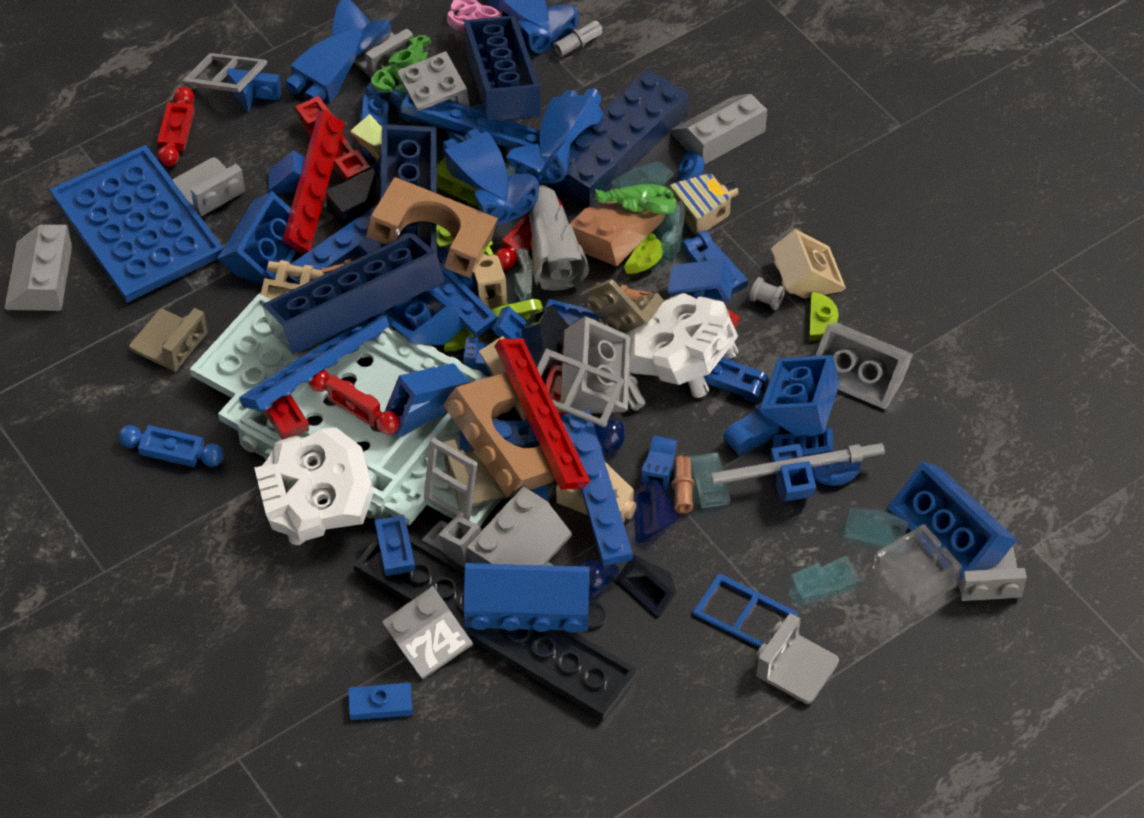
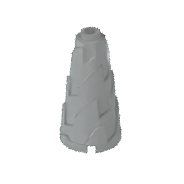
[528,185,589,291]

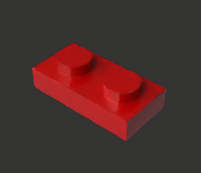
[263,394,309,440]

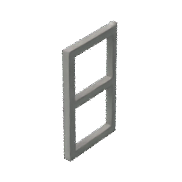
[183,53,267,92]
[537,349,626,427]
[424,437,477,521]

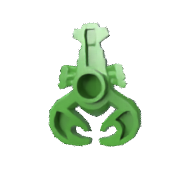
[371,35,431,93]
[594,184,677,214]

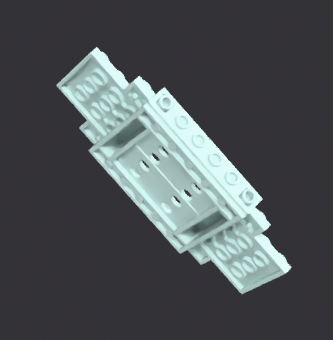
[190,294,527,526]

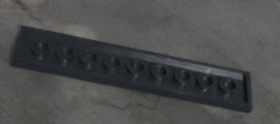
[353,534,638,720]

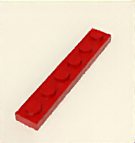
[282,109,344,255]
[494,339,590,490]

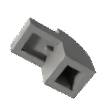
[422,515,482,567]

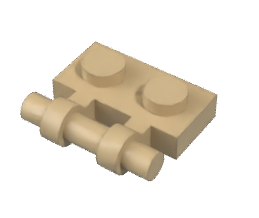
[261,260,324,300]

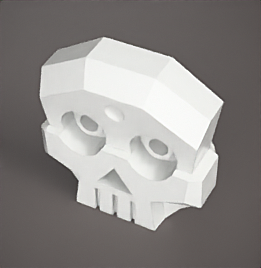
[626,293,738,398]
[254,427,374,545]

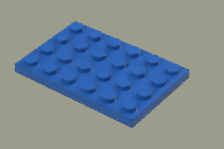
[49,145,223,302]

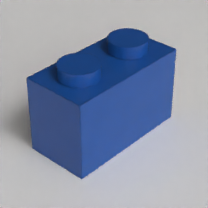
[668,258,734,302]

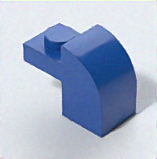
[770,444,816,502]

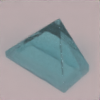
[843,507,908,551]

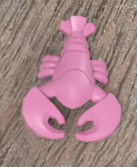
[447,0,522,34]

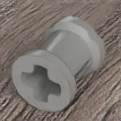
[749,277,785,310]

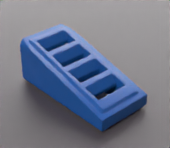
[773,428,834,457]

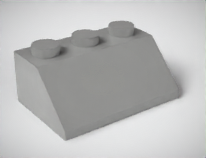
[670,94,767,165]
[5,225,72,311]
[561,316,631,413]
[815,322,913,409]
[467,486,572,565]

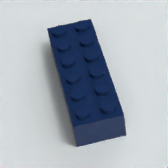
[464,15,541,122]
[548,69,689,208]
[379,124,437,254]
[261,233,445,354]

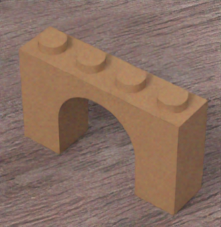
[366,177,498,278]
[443,372,557,498]

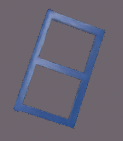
[692,573,799,648]

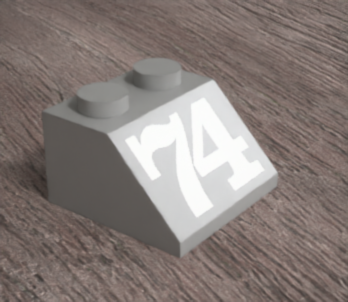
[382,586,473,679]

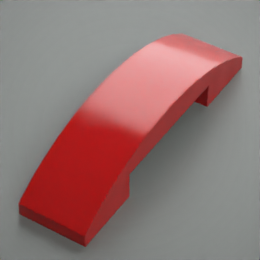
[295,96,371,181]

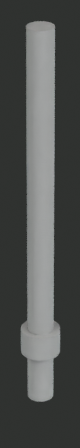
[710,443,885,485]

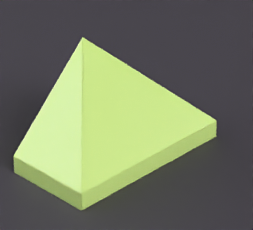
[350,114,381,164]

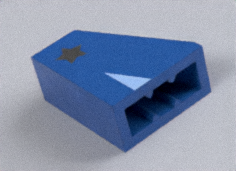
[385,363,470,438]

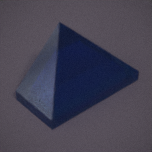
[633,479,680,543]

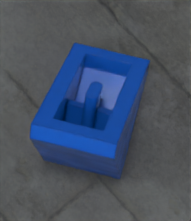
[269,151,305,194]

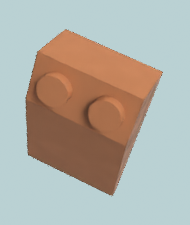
[569,201,667,267]

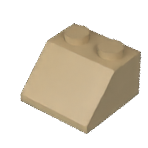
[771,229,846,299]

